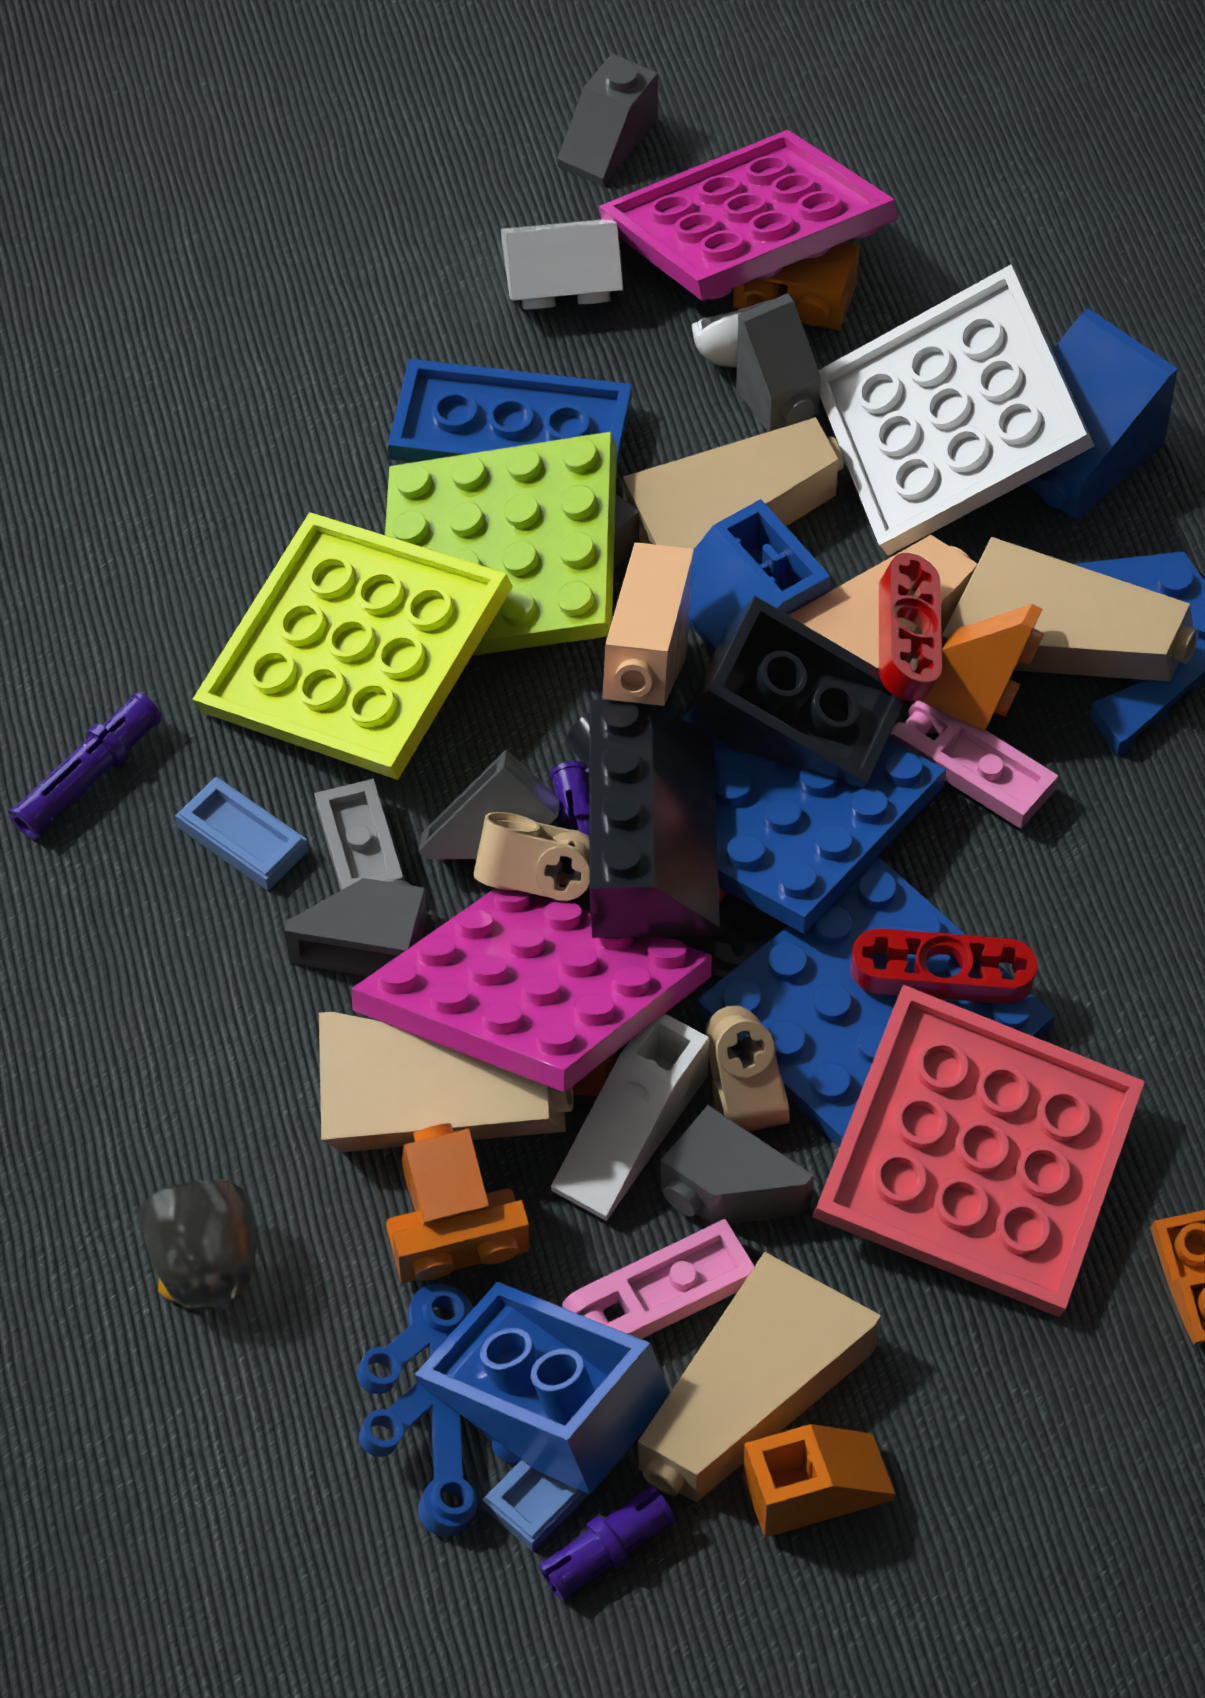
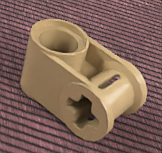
[474,812,589,901]
[705,1006,790,1132]

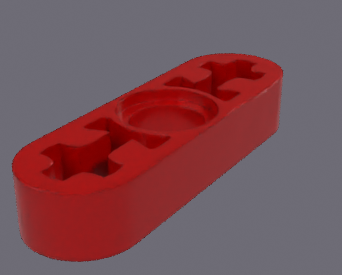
[879,553,942,701]
[850,928,1037,1004]

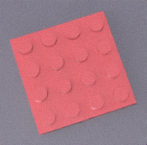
[813,985,1145,1317]

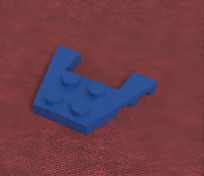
[1074,552,1205,756]

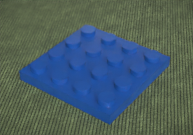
[691,724,946,934]
[696,856,1056,1147]

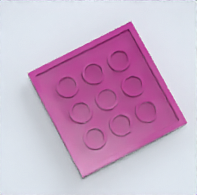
[599,130,898,301]
[352,888,712,1092]

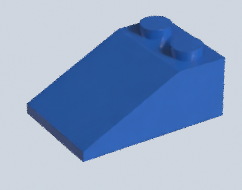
[415,1282,670,1494]

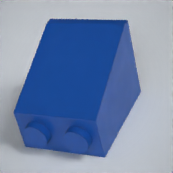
[1024,308,1178,521]

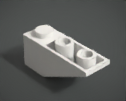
[551,1014,709,1221]

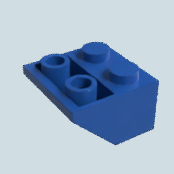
[689,499,830,653]

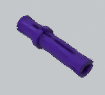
[8,692,162,840]

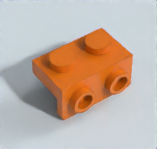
[386,1188,529,1284]

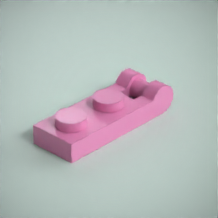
[888,701,1059,829]
[562,1219,755,1339]

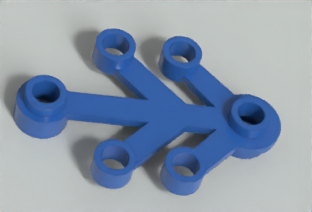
[357,1284,522,1537]

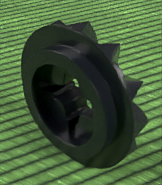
[687,895,786,983]

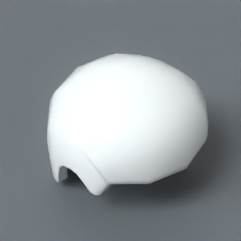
[692,300,771,368]

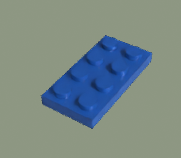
[388,359,632,474]

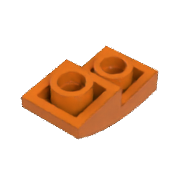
[1150,1210,1205,1345]

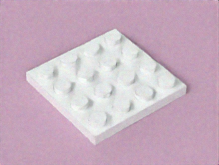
[819,265,1095,556]

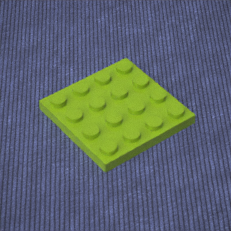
[385,432,617,656]

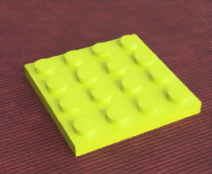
[193,512,513,780]

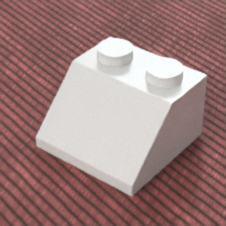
[501,220,623,309]

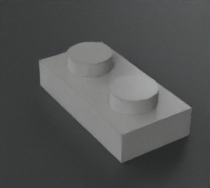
[314,779,404,891]

